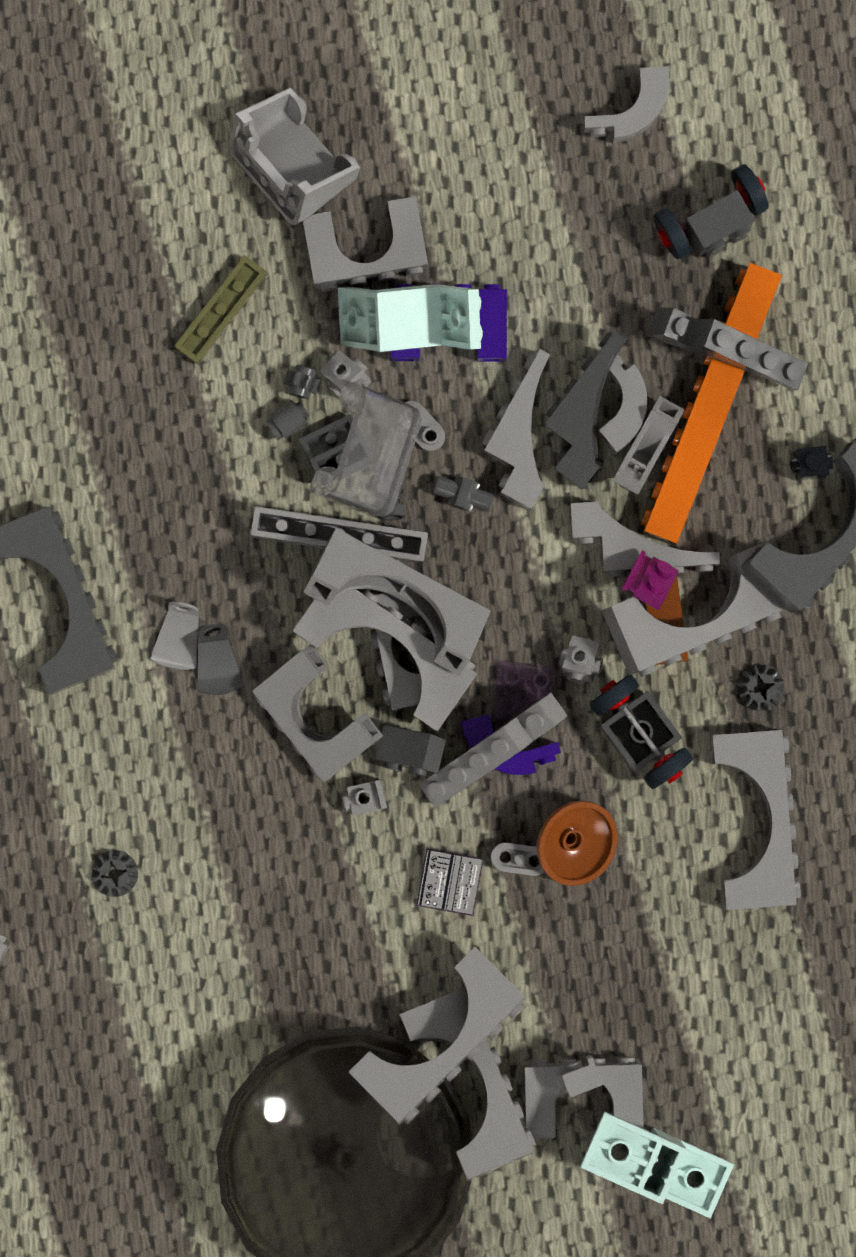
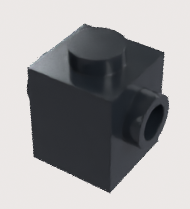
[790,446,833,481]

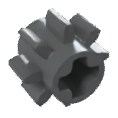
[284,365,320,399]

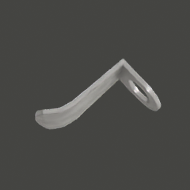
[150,602,199,670]

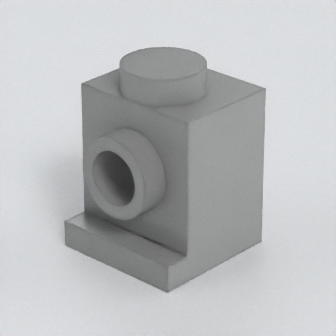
[342,779,387,816]
[555,1055,603,1098]

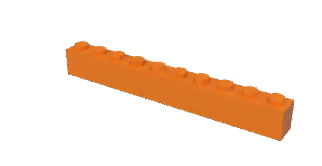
[640,263,782,546]

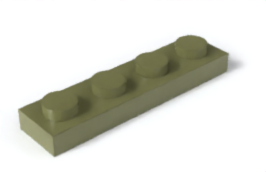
[174,255,268,365]

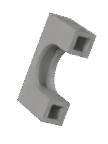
[303,196,428,292]
[370,593,422,711]
[252,645,383,782]
[524,1057,644,1138]

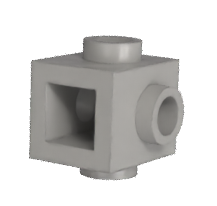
[320,350,372,402]
[559,635,603,684]

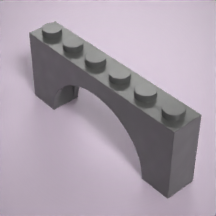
[741,438,856,613]
[0,506,118,695]

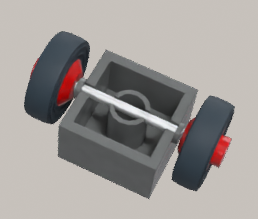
[653,164,769,259]
[590,675,693,789]

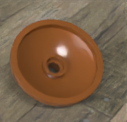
[537,800,618,886]

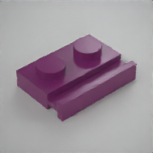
[621,550,679,610]

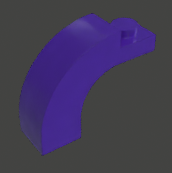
[460,714,561,775]

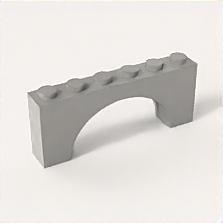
[303,528,491,675]
[602,544,786,677]
[293,589,477,732]
[710,730,801,910]
[349,947,525,1125]
[399,988,536,1181]

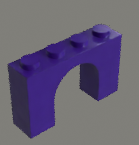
[391,284,507,362]

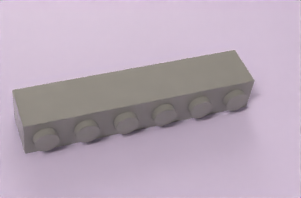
[251,506,428,564]

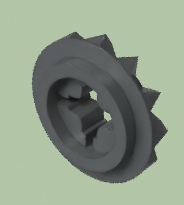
[738,665,784,711]
[92,850,138,897]

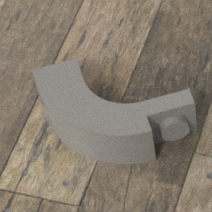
[583,66,669,143]
[597,354,647,455]
[613,396,685,495]

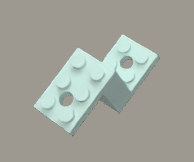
[338,284,483,352]
[580,1111,734,1219]

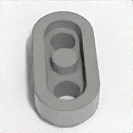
[397,401,445,452]
[491,842,544,876]

